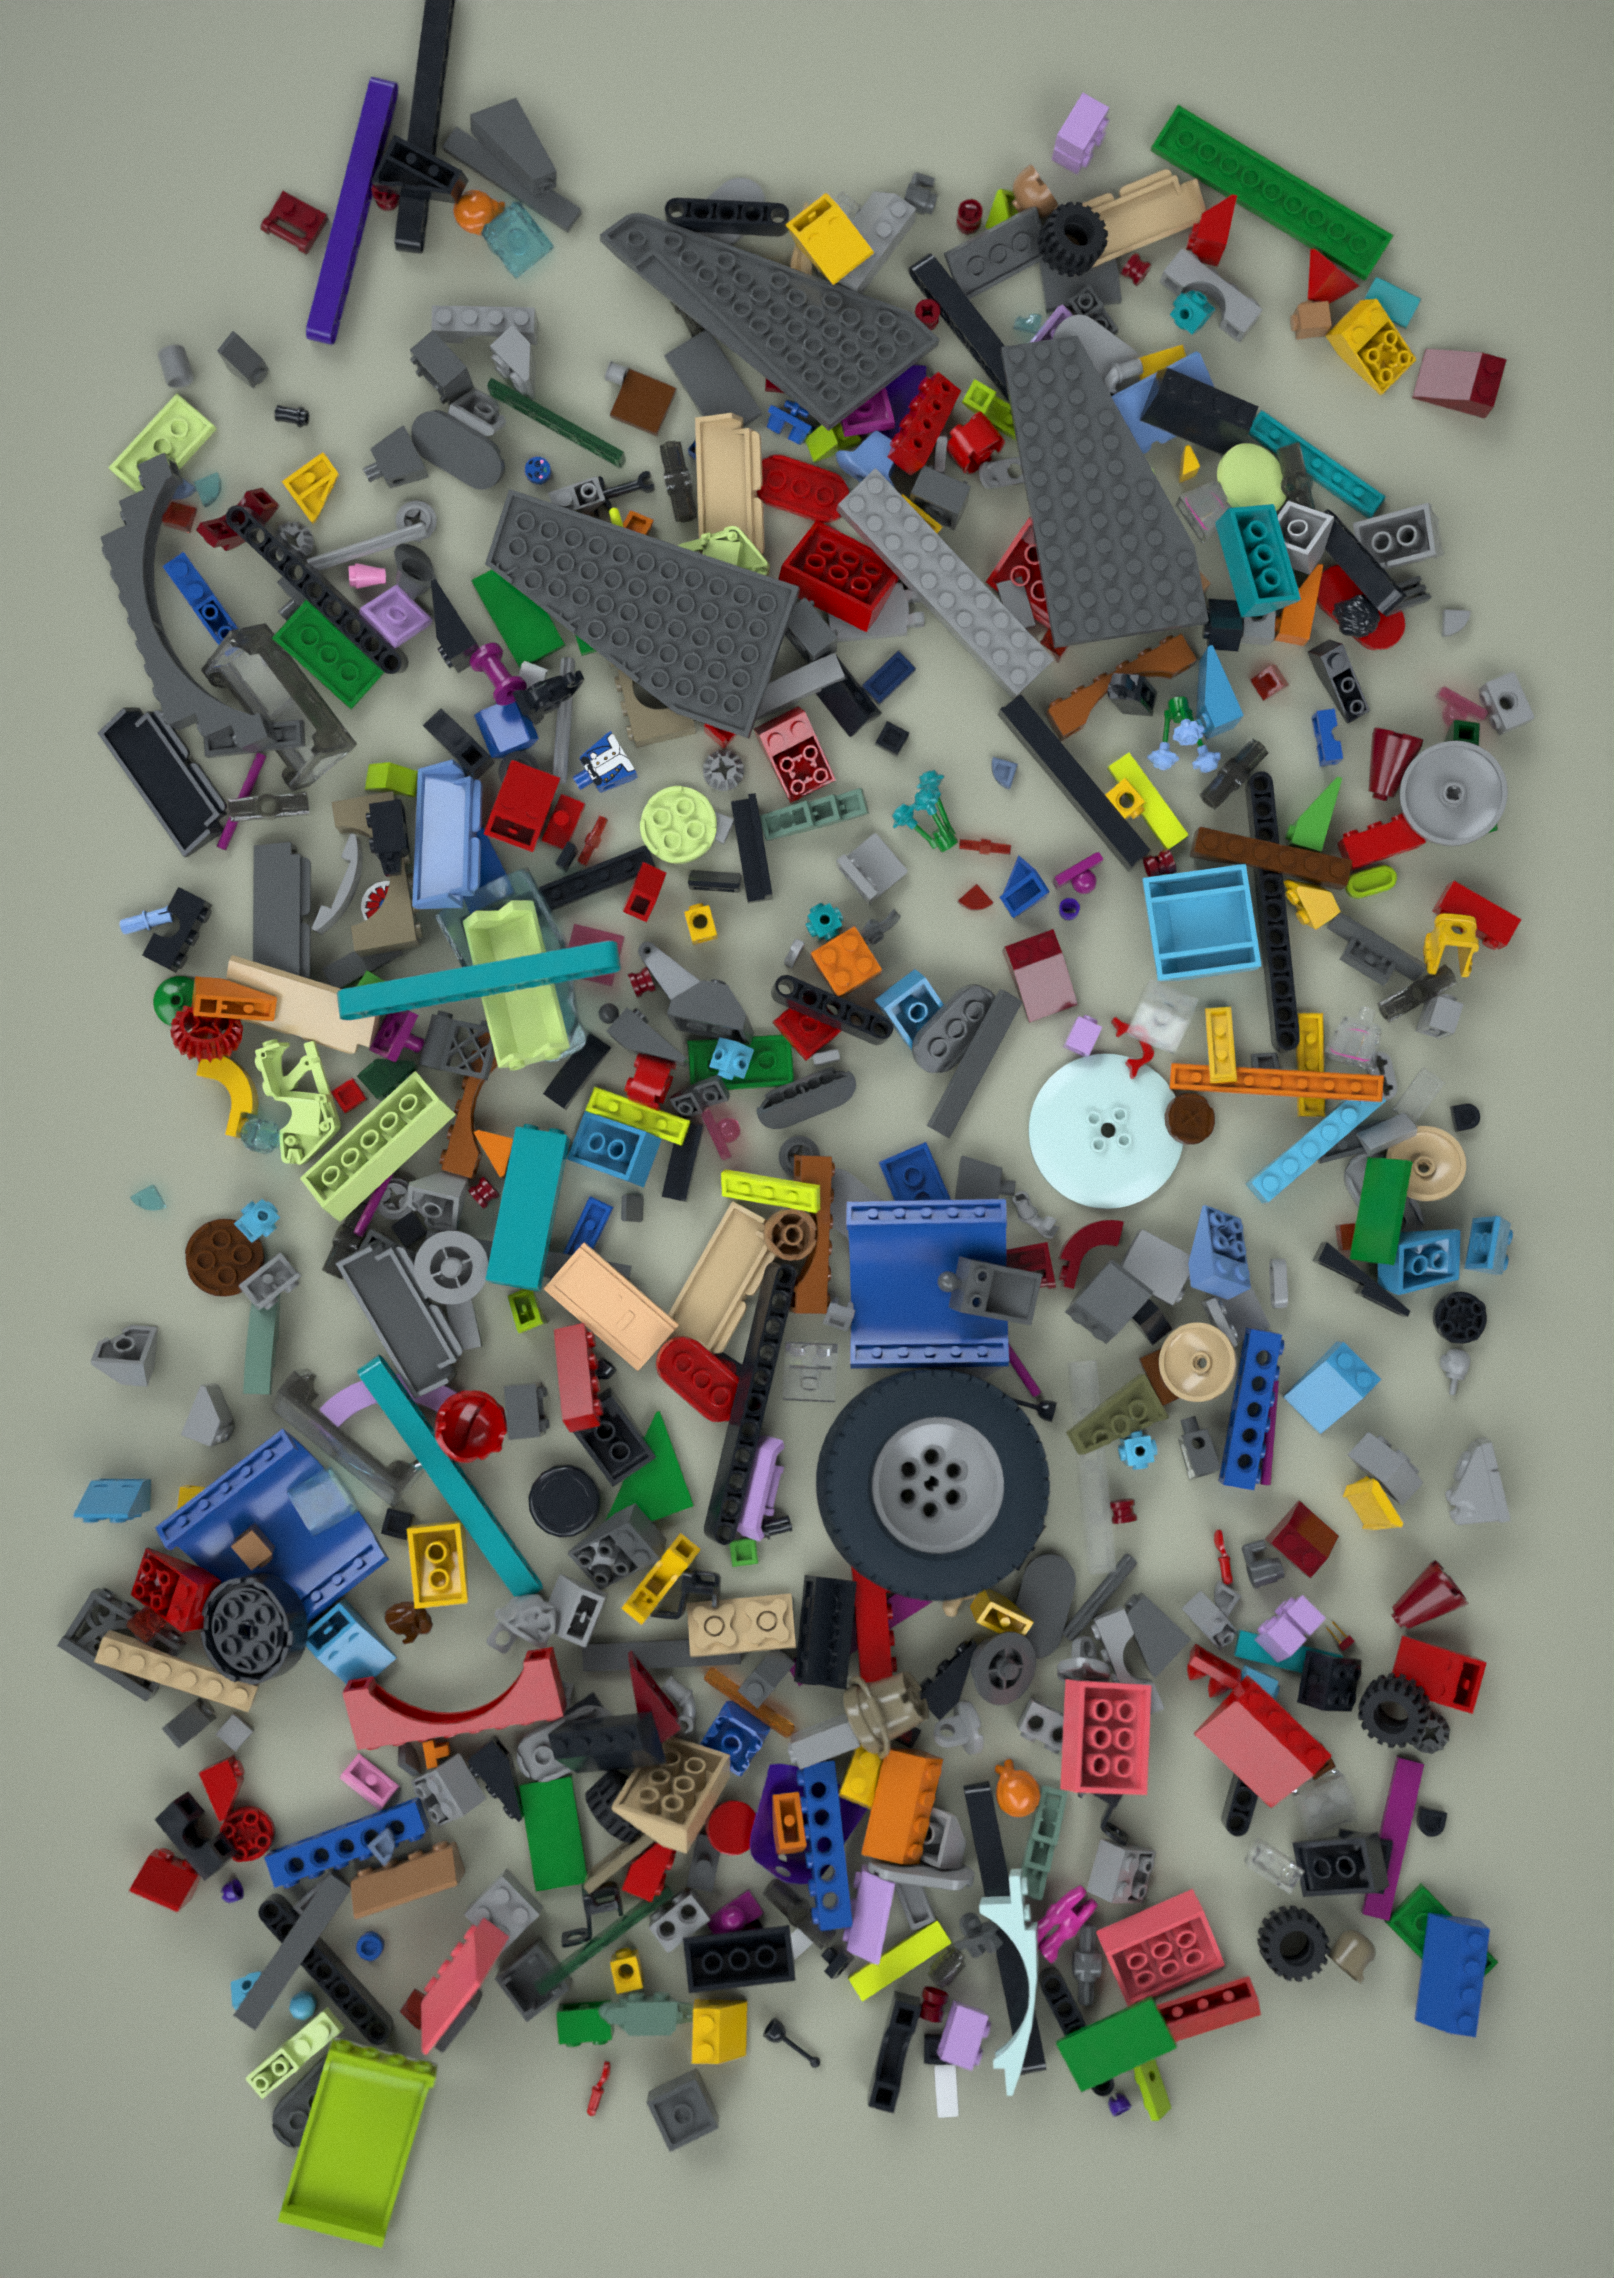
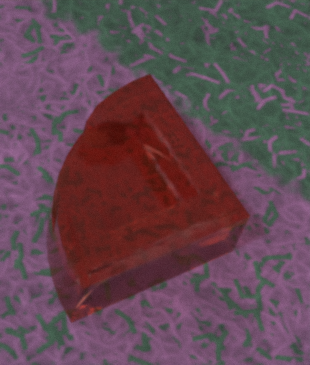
[957,884,994,911]

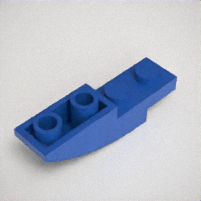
[162,552,245,653]

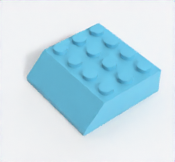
[1142,864,1261,981]

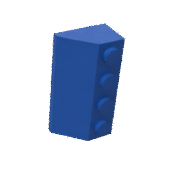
[1414,1912,1490,2038]

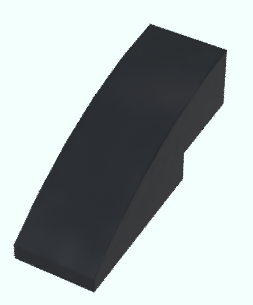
[543,1033,611,1110]

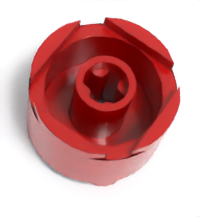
[946,411,1005,474]
[624,1053,676,1111]

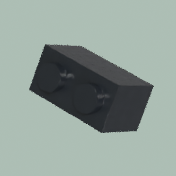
[1202,598,1243,652]

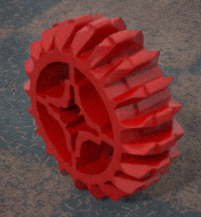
[170,1002,243,1063]

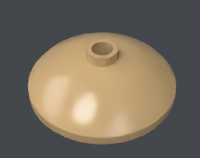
[1386,1126,1466,1201]
[1159,1323,1237,1402]

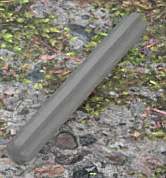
[307,522,428,571]
[553,657,575,784]

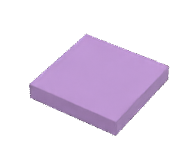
[359,584,433,649]

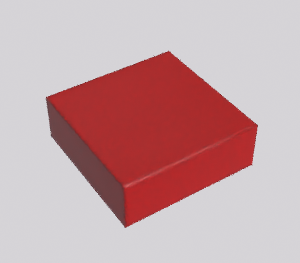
[331,1078,368,1114]

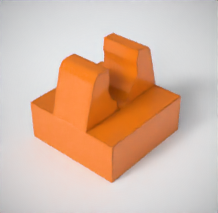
[422,1738,451,1769]

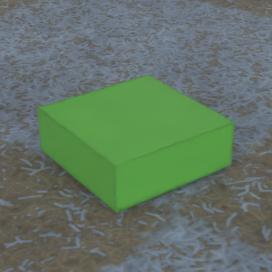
[730,1538,758,1567]

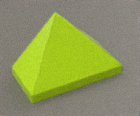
[985,189,1018,229]

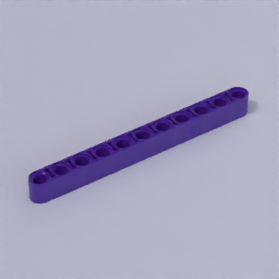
[306,76,399,345]

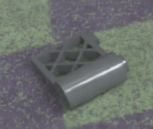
[419,1011,495,1081]

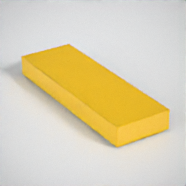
[1205,1006,1237,1083]

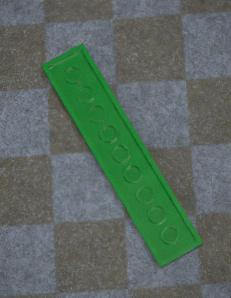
[1150,105,1394,281]

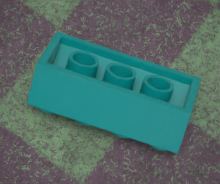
[1215,504,1301,618]

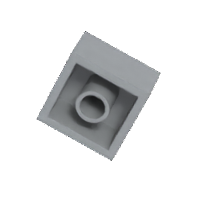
[464,1868,543,1953]

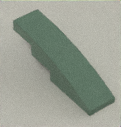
[760,788,869,841]
[243,1293,281,1394]
[1020,1785,1068,1901]

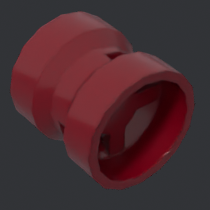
[956,199,983,235]
[1142,849,1177,877]
[919,1986,949,2023]

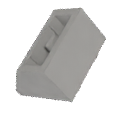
[490,325,536,402]
[549,1574,609,1647]
[410,1753,486,1827]
[1087,1839,1156,1903]

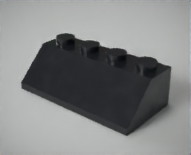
[1139,367,1259,456]
[548,1711,666,1773]
[683,1925,796,1993]

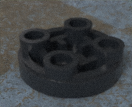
[1433,1292,1487,1344]

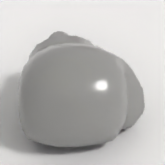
[1439,1349,1471,1395]

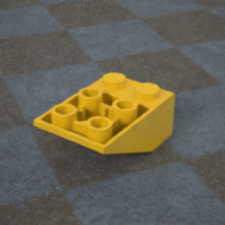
[785,193,874,285]
[1325,299,1417,395]

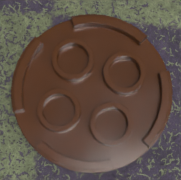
[185,1219,265,1297]

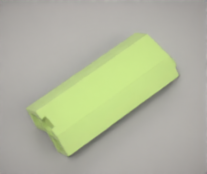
[463,900,570,1071]

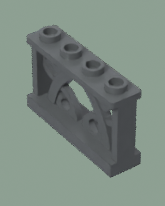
[57,1587,187,1702]

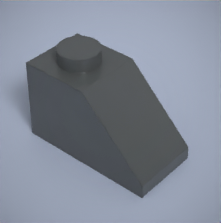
[217,331,269,389]
[738,1649,796,1709]
[162,1698,217,1749]

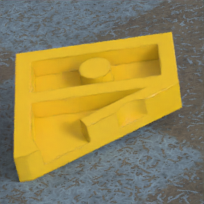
[281,452,339,524]

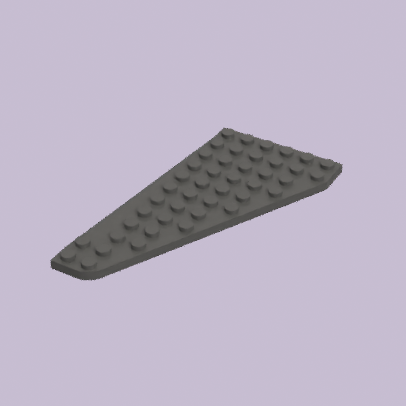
[600,213,940,431]

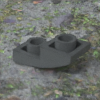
[1068,285,1119,335]
[669,1075,730,1118]

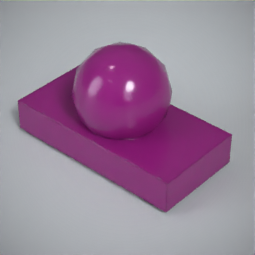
[1052,852,1104,894]
[706,1889,764,1934]

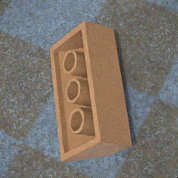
[350,1840,466,1920]

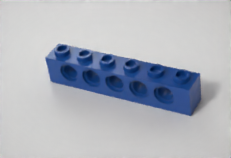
[1218,1327,1284,1490]
[796,1759,853,1931]
[264,1797,430,1889]

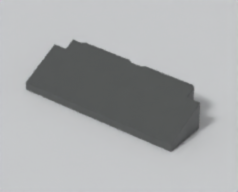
[253,842,311,979]
[336,1238,463,1399]

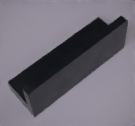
[815,655,881,737]
[661,1124,704,1203]

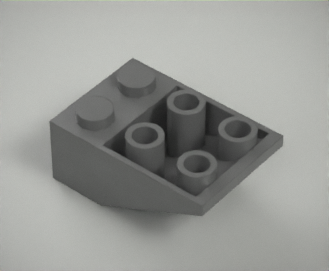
[568,1503,667,1590]

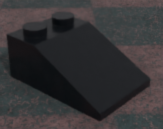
[431,579,479,673]
[573,1387,656,1487]
[1292,1832,1389,1897]

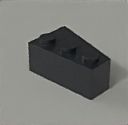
[371,134,469,204]

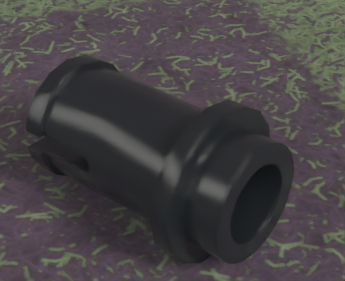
[275,405,310,428]
[761,1515,793,1540]

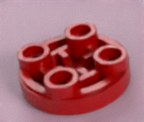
[705,1800,756,1856]
[219,1806,275,1862]

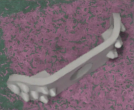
[979,457,1024,489]

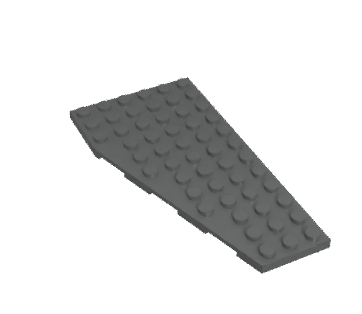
[1000,336,1209,648]
[485,489,800,739]

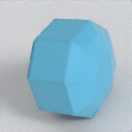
[289,1990,317,2020]

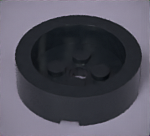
[201,1572,308,1685]

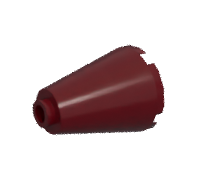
[1368,727,1424,802]
[1391,1560,1469,1629]

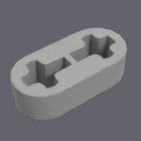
[1365,1052,1397,1100]
[1269,1259,1288,1308]

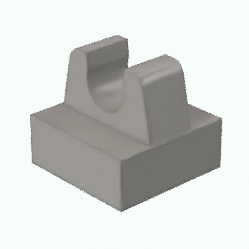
[823,1297,855,1331]

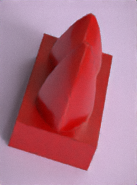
[1187,1644,1241,1698]

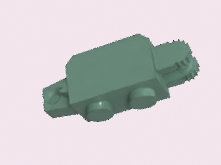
[598,1991,694,2036]

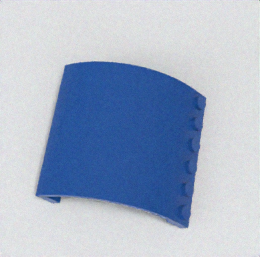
[846,1199,1009,1369]
[155,1428,389,1637]

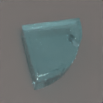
[1013,314,1042,334]
[194,473,221,508]
[130,1184,167,1211]

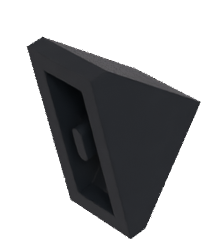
[1130,1299,1172,1346]

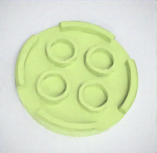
[1217,443,1288,511]
[640,786,717,864]

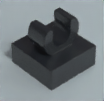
[821,1947,855,1979]

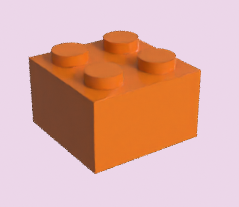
[810,926,882,998]

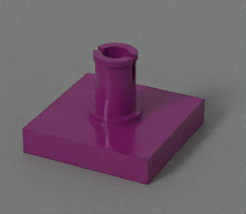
[841,387,895,437]
[369,1010,424,1062]

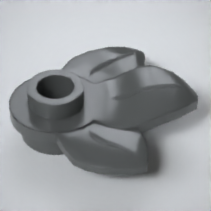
[861,909,901,945]

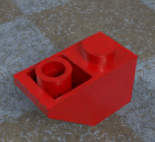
[622,862,667,923]

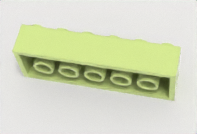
[300,1071,456,1222]

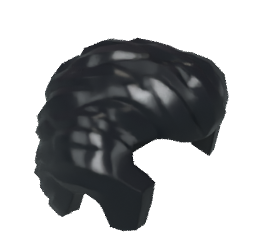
[1332,594,1381,638]

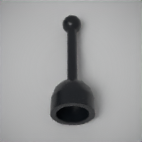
[595,1357,617,1380]
[1010,1397,1057,1422]
[763,2018,820,2068]

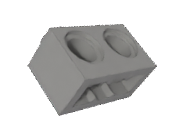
[1017,1697,1064,1754]
[649,1888,711,1953]

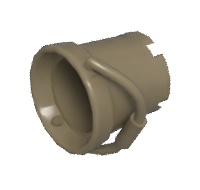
[843,1671,929,1759]

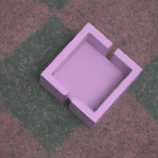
[1052,93,1110,175]
[1254,1595,1326,1662]
[937,2000,991,2071]

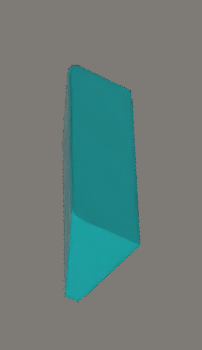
[1364,277,1421,329]

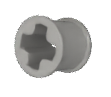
[605,361,629,387]

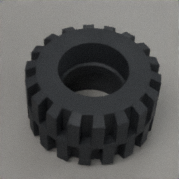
[1037,202,1108,277]
[1358,1673,1431,1748]
[585,1770,642,1843]
[1257,1905,1330,1982]

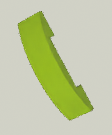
[961,379,1016,440]

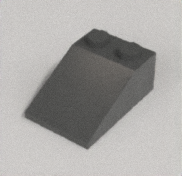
[1065,1259,1154,1344]

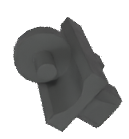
[954,1912,1003,1958]

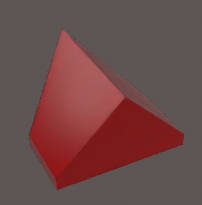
[1308,249,1360,304]

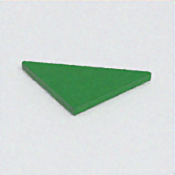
[605,1411,694,1522]

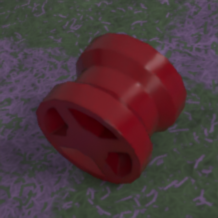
[372,185,400,211]
[1121,253,1152,286]
[915,299,940,331]
[628,967,656,998]
[468,1176,500,1209]
[1109,1498,1138,1524]

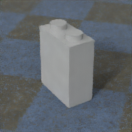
[1120,1229,1190,1305]
[787,1713,860,1769]

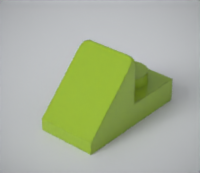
[804,422,861,463]

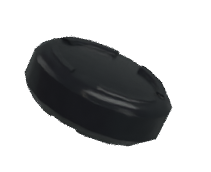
[528,1464,601,1538]

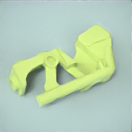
[677,526,770,576]
[255,1039,341,1165]

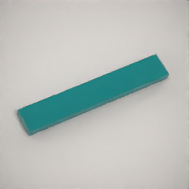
[1247,410,1386,519]

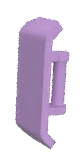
[737,1435,785,1541]

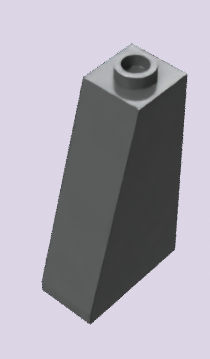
[470,98,557,196]

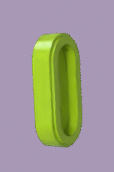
[1345,865,1397,899]

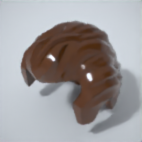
[385,1601,433,1645]

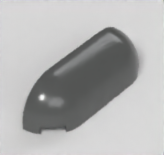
[757,1067,856,1129]

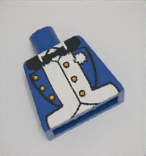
[572,731,638,793]

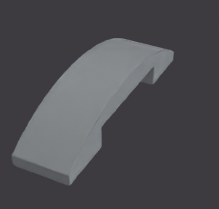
[312,833,363,935]

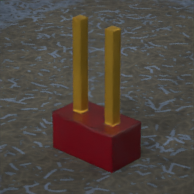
[1326,1621,1355,1652]

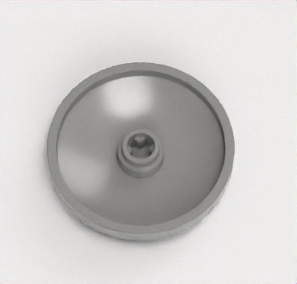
[1399,741,1508,846]

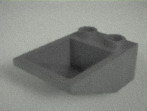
[598,1003,689,1067]
[937,1256,1043,1325]

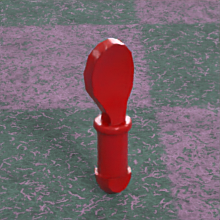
[1214,1530,1233,1585]
[586,2061,611,2116]

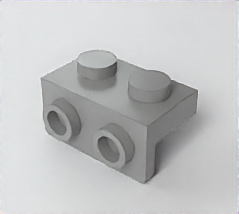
[238,1252,302,1310]

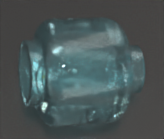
[240,1118,280,1154]

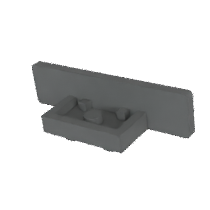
[1327,912,1427,986]

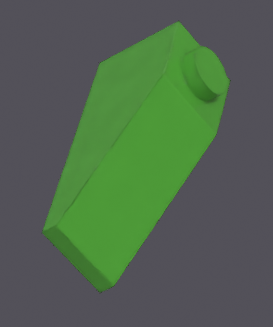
[1285,777,1342,853]

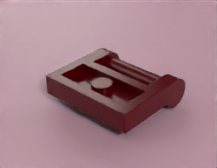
[260,191,329,255]
[1006,1242,1056,1289]

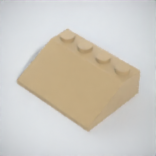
[612,1736,730,1854]

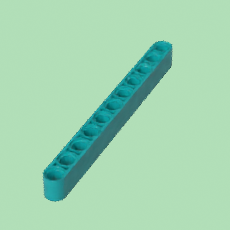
[337,941,621,1020]
[357,1355,544,1597]

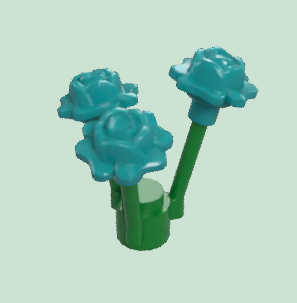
[892,770,958,852]

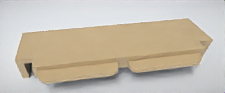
[1065,169,1206,267]
[695,413,765,555]
[226,955,380,1054]
[665,1201,777,1355]

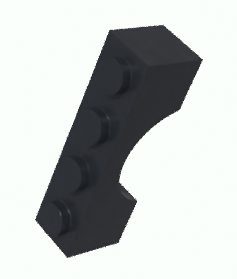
[867,1991,921,2114]

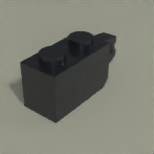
[1108,673,1157,716]
[366,799,410,877]

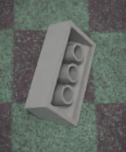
[815,191,916,294]

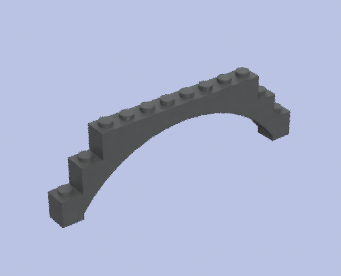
[100,453,278,753]

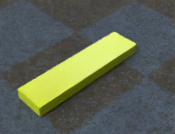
[1107,752,1189,849]
[585,1086,691,1146]
[721,1169,820,1213]
[848,1918,952,2002]

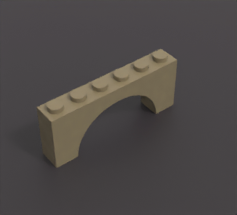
[331,791,424,957]

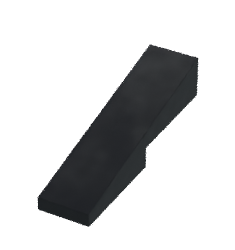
[1312,1242,1411,1317]

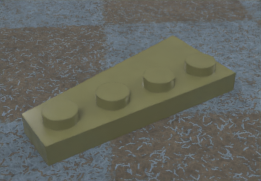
[1066,1374,1169,1455]

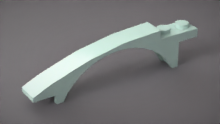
[979,1869,1039,2096]

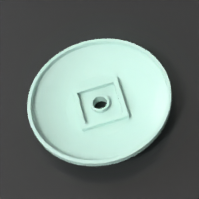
[1028,1054,1183,1209]

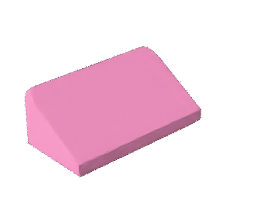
[339,1753,400,1811]

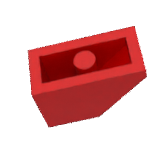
[198,1755,245,1822]

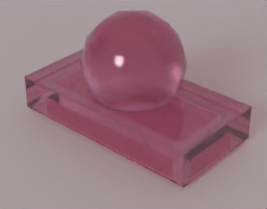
[1435,687,1488,727]
[701,1109,741,1161]

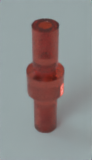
[577,815,608,866]
[959,839,1011,855]

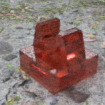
[127,1605,166,1643]

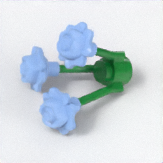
[1147,696,1221,773]

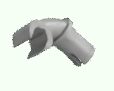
[1104,358,1143,396]
[1012,1191,1060,1239]
[661,1675,696,1734]

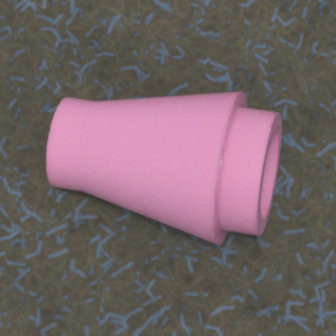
[349,563,386,589]

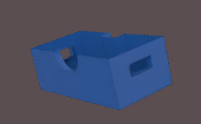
[1311,708,1343,767]

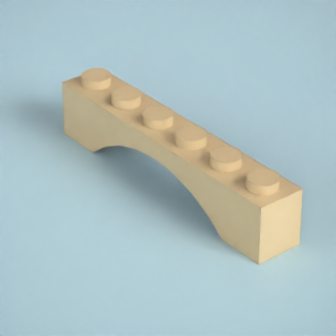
[94,1630,260,1712]

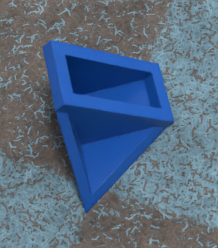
[1000,855,1050,918]

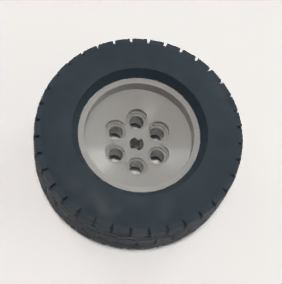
[816,1369,1050,1601]

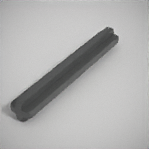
[1063,1554,1137,1641]

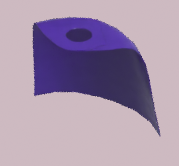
[750,1763,868,1884]

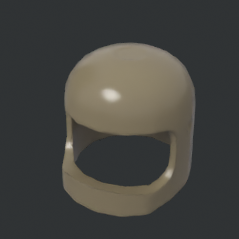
[1327,1930,1376,1984]

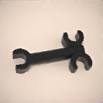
[593,471,655,517]

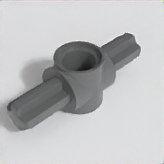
[1072,1923,1102,2006]

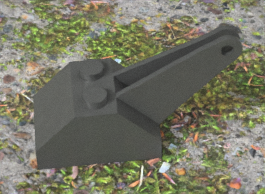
[638,942,754,1046]

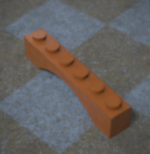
[1045,634,1197,741]
[439,1020,498,1179]
[789,1155,835,1314]

